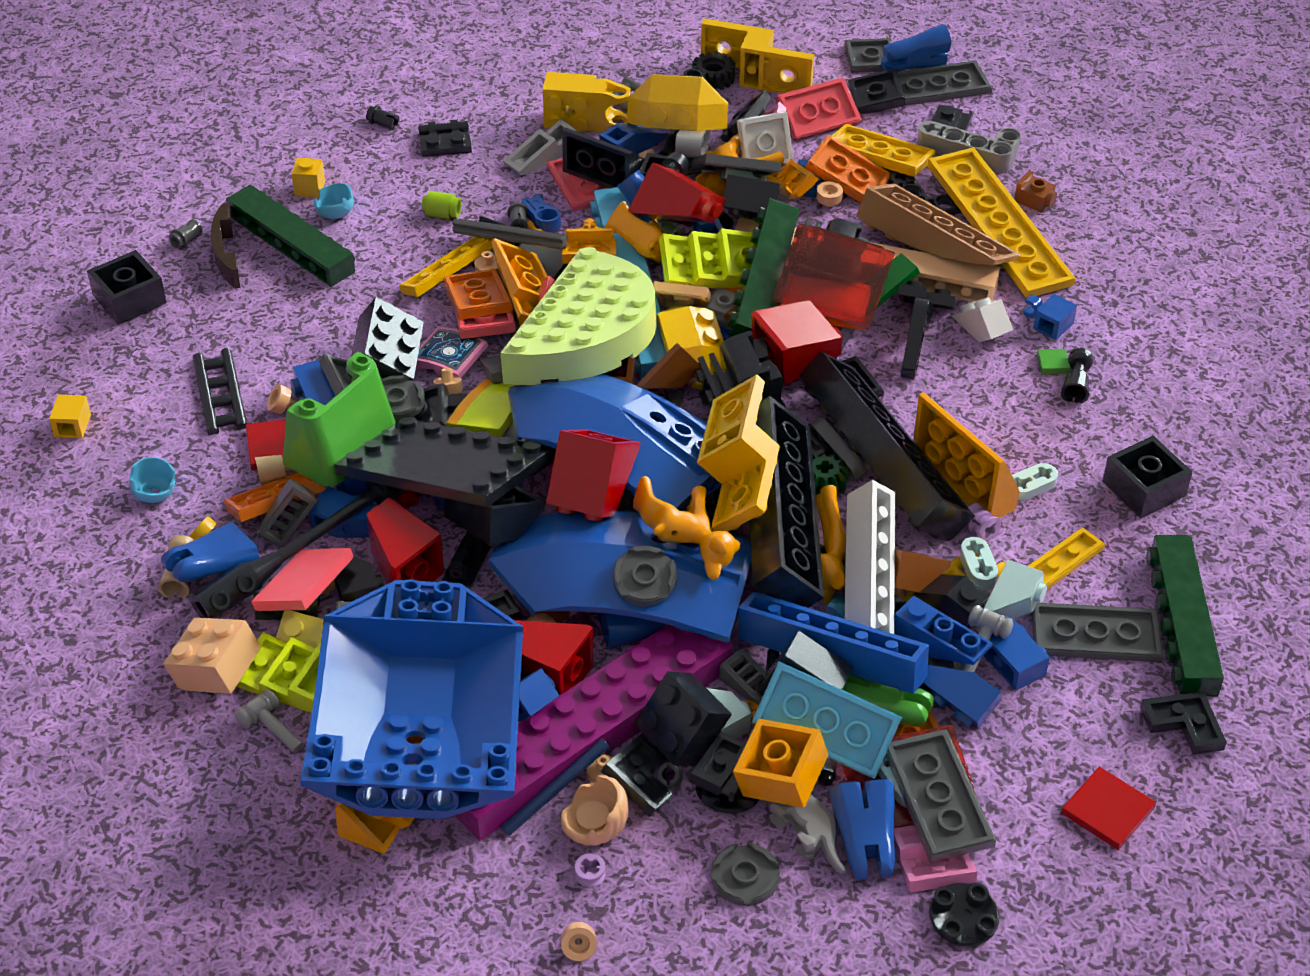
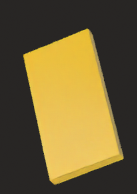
[831,124,936,177]

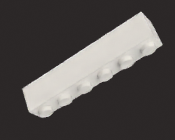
[845,480,895,634]

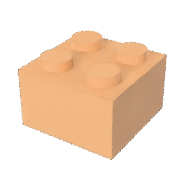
[163,617,261,694]

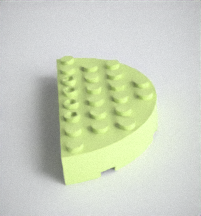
[500,247,656,385]

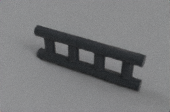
[193,348,247,435]

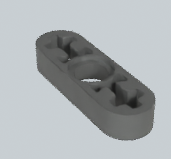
[808,416,867,482]

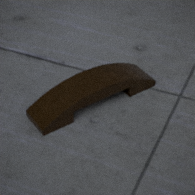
[211,203,241,288]

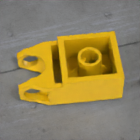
[542,72,631,132]

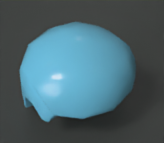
[314,183,354,220]
[129,457,175,504]

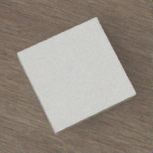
[737,111,794,164]

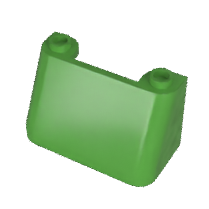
[283,352,395,486]

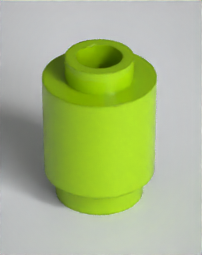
[421,191,462,220]

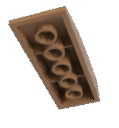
[856,183,1021,265]

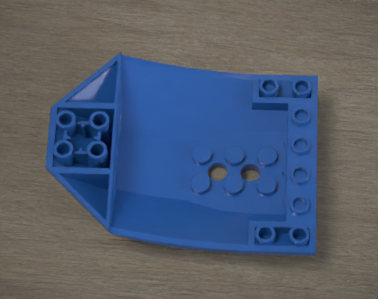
[508,374,722,511]
[488,508,751,643]
[300,579,523,819]

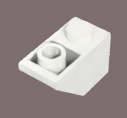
[952,297,1013,342]

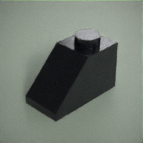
[335,557,384,602]
[913,574,990,628]

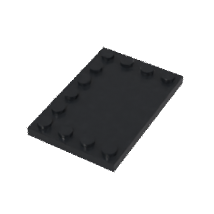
[334,417,554,507]

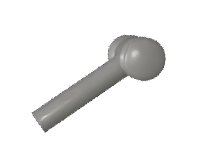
[961,605,1013,672]
[235,689,304,754]

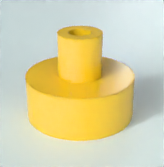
[189,515,217,540]

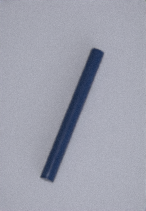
[500,738,610,836]

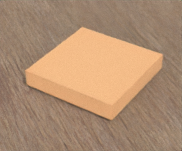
[654,281,712,309]

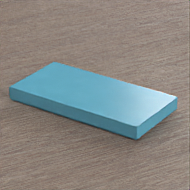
[751,661,902,779]

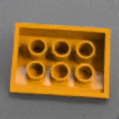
[913,392,1019,518]

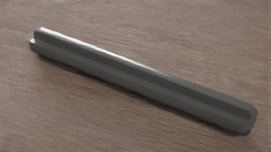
[452,219,568,250]

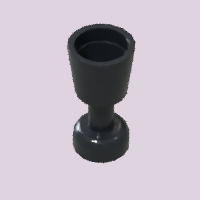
[1061,348,1094,404]

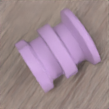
[965,503,1001,541]

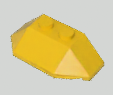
[627,74,728,131]
[656,306,724,389]

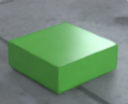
[1037,349,1070,375]

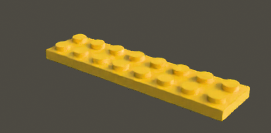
[928,147,1076,299]

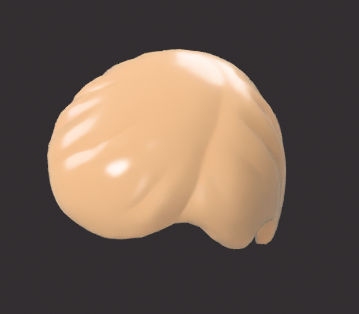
[560,775,628,846]

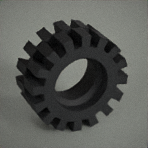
[692,52,735,91]

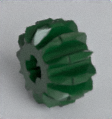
[812,452,849,497]

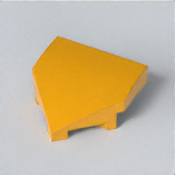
[766,159,819,200]
[562,218,617,264]

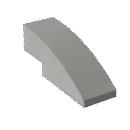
[503,119,577,176]

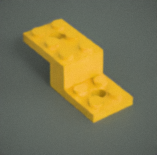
[701,18,815,94]
[697,375,780,532]

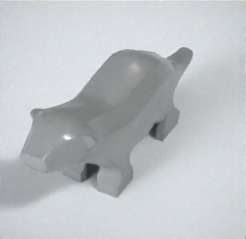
[769,794,846,874]

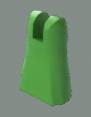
[842,674,934,727]

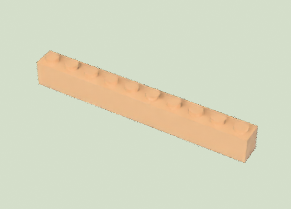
[734,218,1000,302]

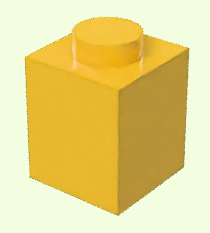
[291,158,325,198]
[49,395,91,438]

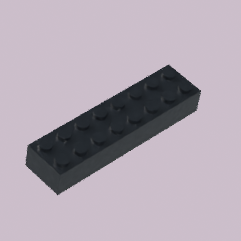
[799,351,975,541]
[749,396,824,608]

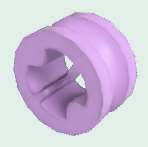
[575,853,606,887]

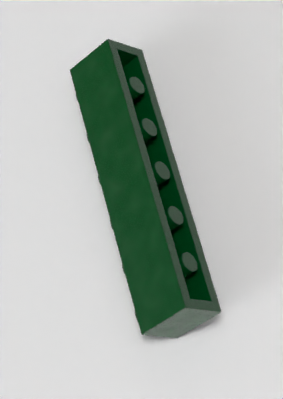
[226,184,355,287]
[727,198,800,338]
[1146,535,1224,696]

